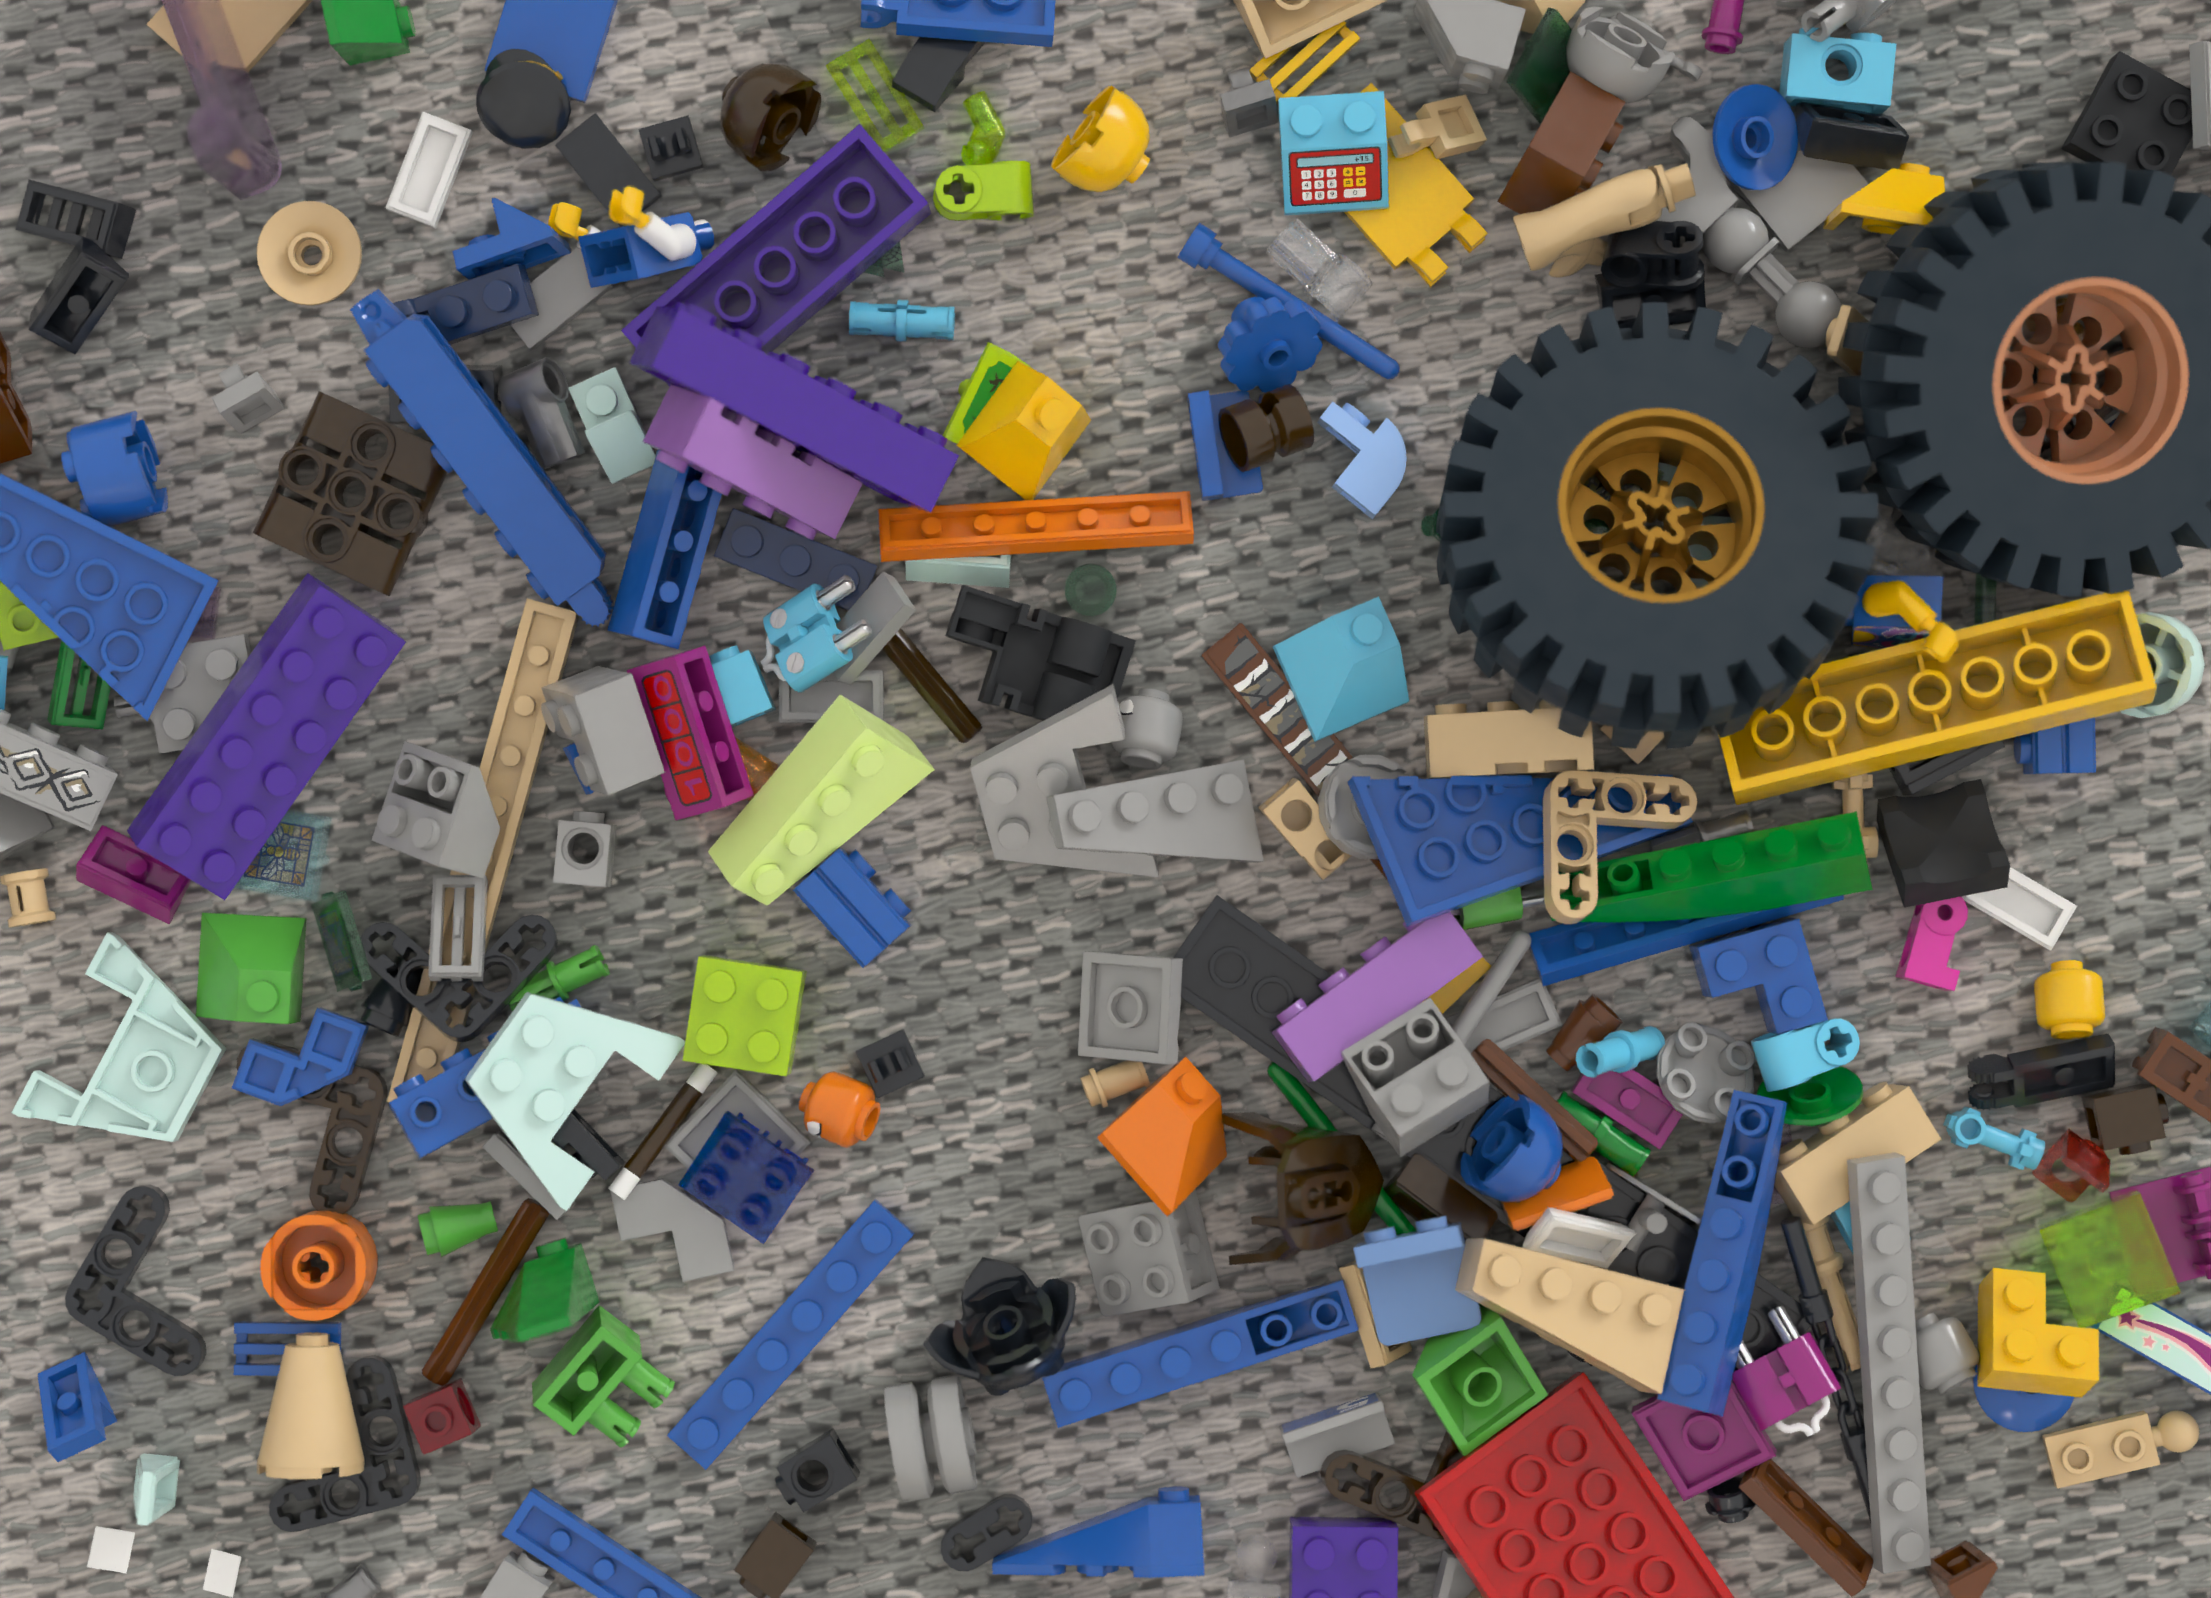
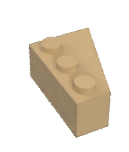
[1424,700,1594,779]

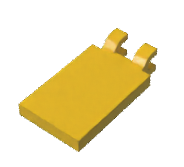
[1344,83,1488,287]

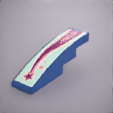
[2090,1281,2211,1395]

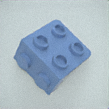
[1353,1215,1482,1346]

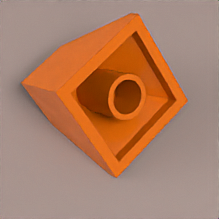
[1097,1057,1227,1216]

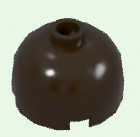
[720,63,822,171]

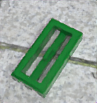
[47,640,111,730]

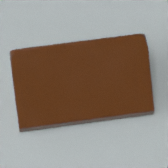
[1924,1541,1998,1598]

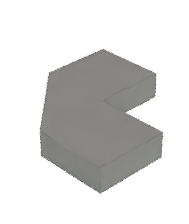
[610,1178,735,1282]

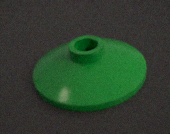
[1757,1066,1863,1126]

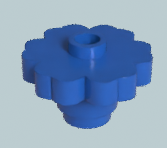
[1218,297,1323,393]

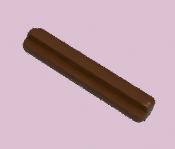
[1471,1039,1598,1163]

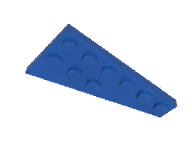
[0,473,219,721]
[1347,775,1693,927]

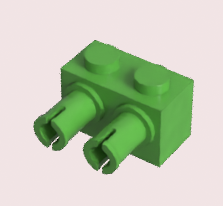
[532,1305,675,1448]

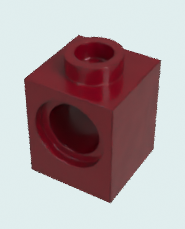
[403,1378,481,1455]

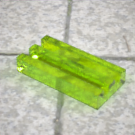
[825,38,924,153]

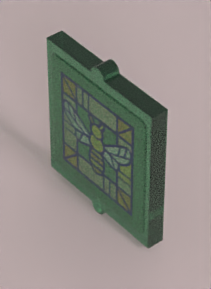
[311,890,373,992]

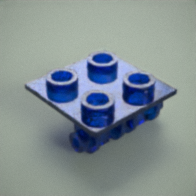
[678,1111,814,1244]

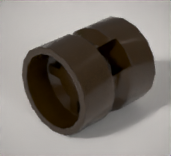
[1218,384,1314,472]

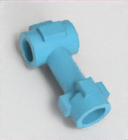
[1943,1106,2045,1170]

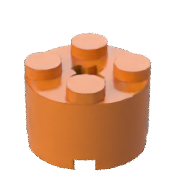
[260,1210,378,1321]

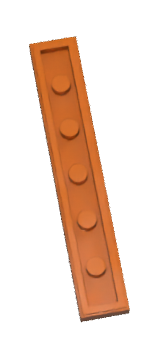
[878,491,1194,562]

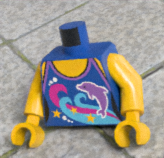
[1844,575,1958,663]

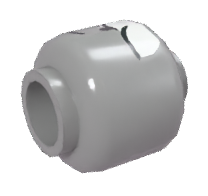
[1111,689,1184,770]

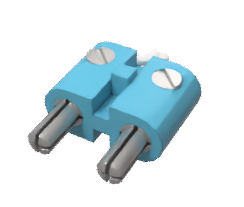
[761,575,872,692]

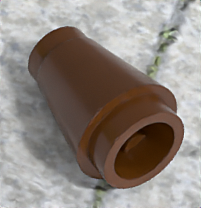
[1546,994,1623,1072]

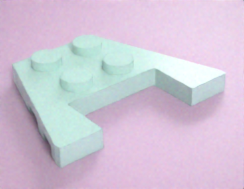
[12,932,227,1142]
[465,992,685,1211]

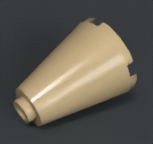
[257,1332,365,1479]

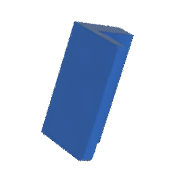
[1187,390,1263,501]

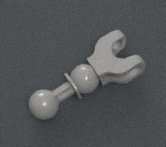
[1621,117,1842,348]

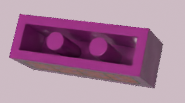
[626,645,754,821]

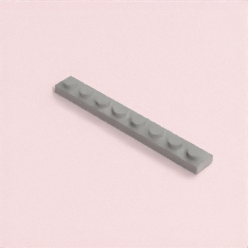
[1847,1152,1931,1574]

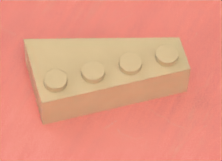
[1455,1239,1684,1394]

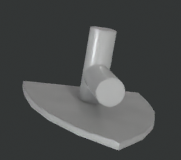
[1605,1163,1701,1253]

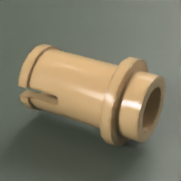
[1080,1060,1150,1108]

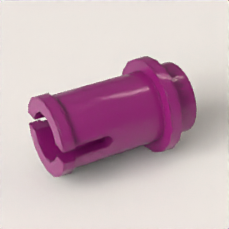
[1701,0,1745,54]

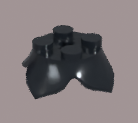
[923,1257,1076,1396]

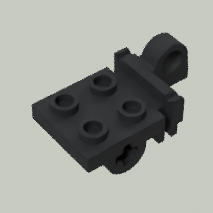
[945,585,1136,721]

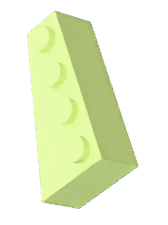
[708,695,935,906]

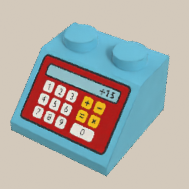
[1278,91,1389,216]

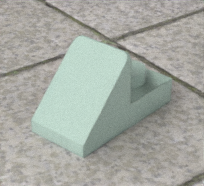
[568,367,656,484]

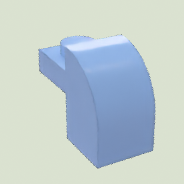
[1317,401,1407,520]

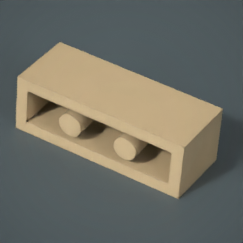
[1774,1082,1941,1225]

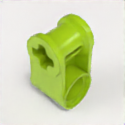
[932,161,1034,221]

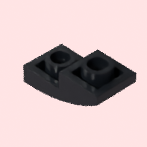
[892,37,986,112]

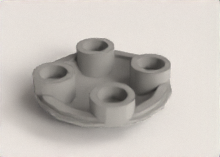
[1656,1022,1755,1124]

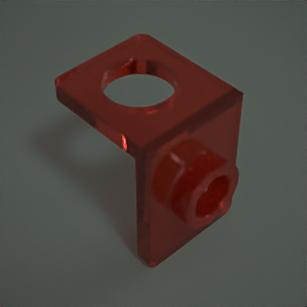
[2032,1128,2111,1202]

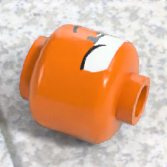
[799,1071,881,1148]

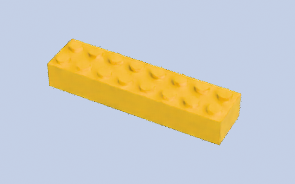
[1717,590,2157,806]

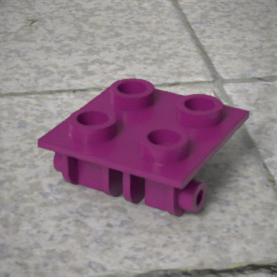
[2108,1166,2211,1293]

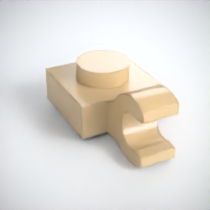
[1388,94,1487,159]

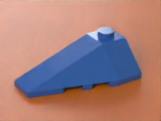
[992,1486,1204,1578]

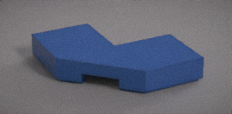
[232,1007,370,1106]

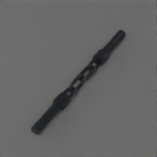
[1780,1216,1871,1523]

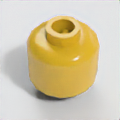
[2034,960,2105,1040]

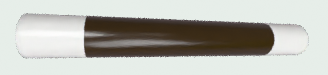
[608,1063,718,1200]

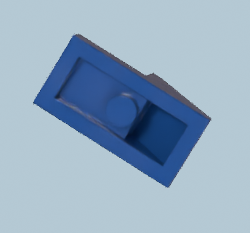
[452,198,571,280]
[38,1352,117,1462]

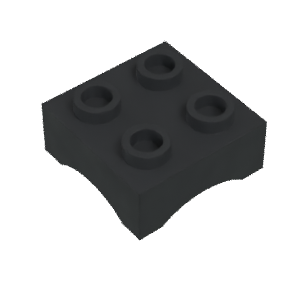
[2061,51,2193,175]
[1876,779,2010,908]

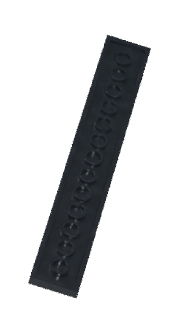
[1173,895,1811,1372]

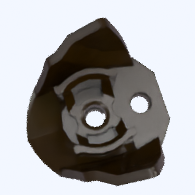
[1222,1112,1384,1265]

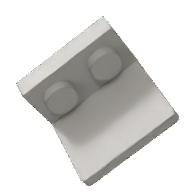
[1078,1189,1220,1317]

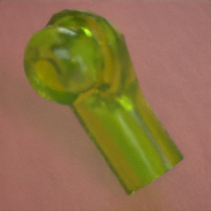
[961,91,1006,165]

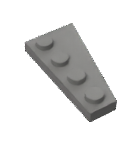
[1046,760,1264,863]

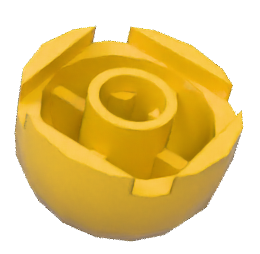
[1051,85,1150,192]

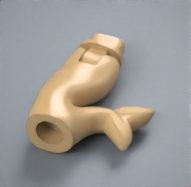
[1513,163,1696,277]

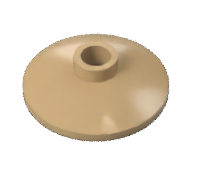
[257,201,362,306]

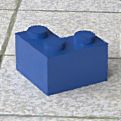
[1689,918,1828,1034]

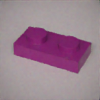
[1570,1070,1683,1150]

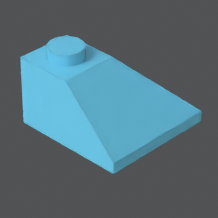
[1273,597,1409,742]

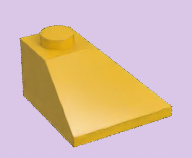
[1823,163,1945,235]
[956,361,1091,500]

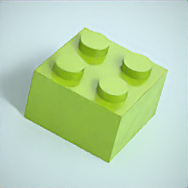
[682,955,807,1076]

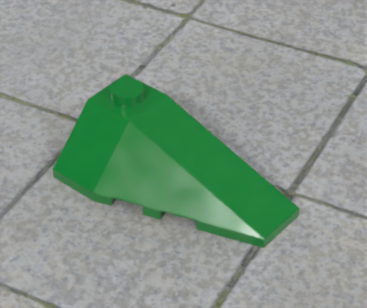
[490,1238,600,1343]

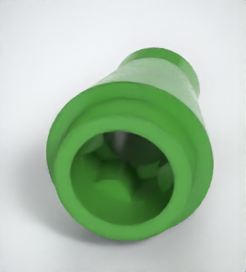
[417,1201,498,1257]

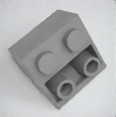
[371,741,500,879]
[1341,998,1490,1157]

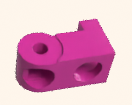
[1896,897,1968,991]

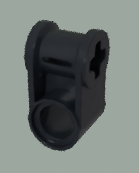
[1601,221,1705,292]

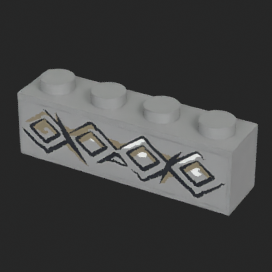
[0,708,118,831]

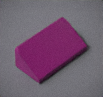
[76,825,191,925]

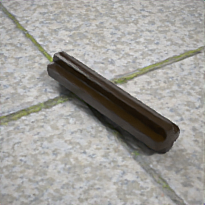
[882,628,982,744]

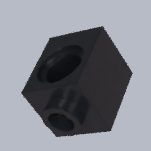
[775,1428,860,1513]

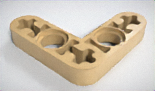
[1543,770,1697,925]

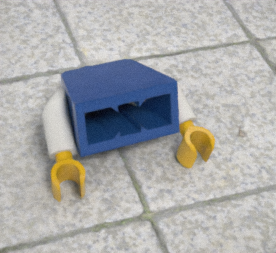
[548,187,714,288]

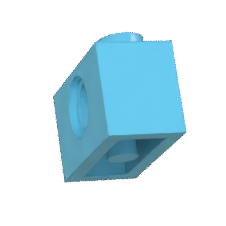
[1779,27,1897,114]

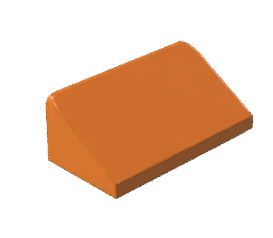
[1500,1156,1614,1231]

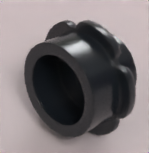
[1705,1477,1756,1523]

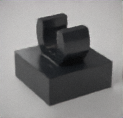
[638,115,704,182]
[856,1029,925,1099]

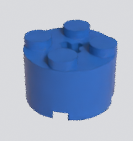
[61,411,168,527]

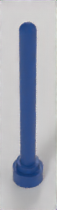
[1177,222,1400,379]

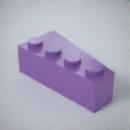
[643,385,863,541]

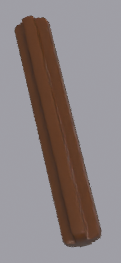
[422,1198,549,1386]

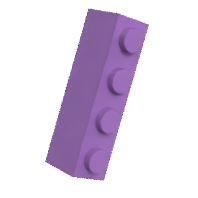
[1271,912,1483,1083]

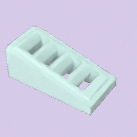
[133,1454,180,1526]

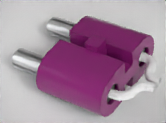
[1732,1306,1842,1437]

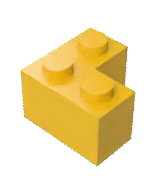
[1977,1268,2099,1397]

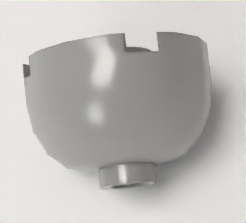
[1566,6,1675,104]

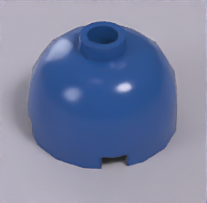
[1461,1094,1562,1202]

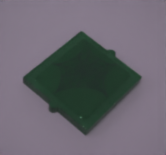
[1506,7,1572,124]

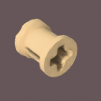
[0,868,56,928]

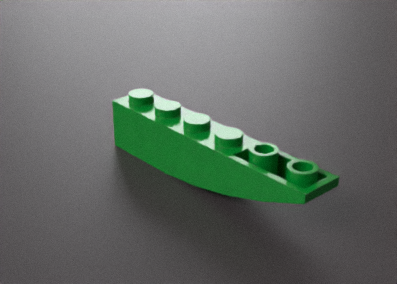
[1550,811,1873,922]

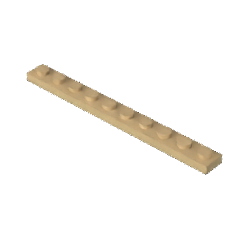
[387,598,579,1102]

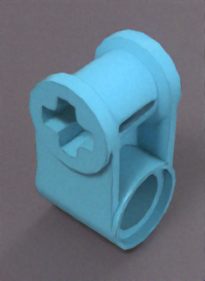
[1751,1018,1860,1092]

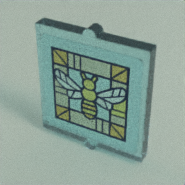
[234,810,332,902]

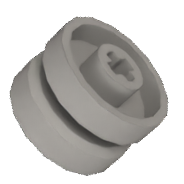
[884,1374,977,1502]

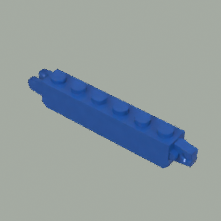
[350,289,614,627]

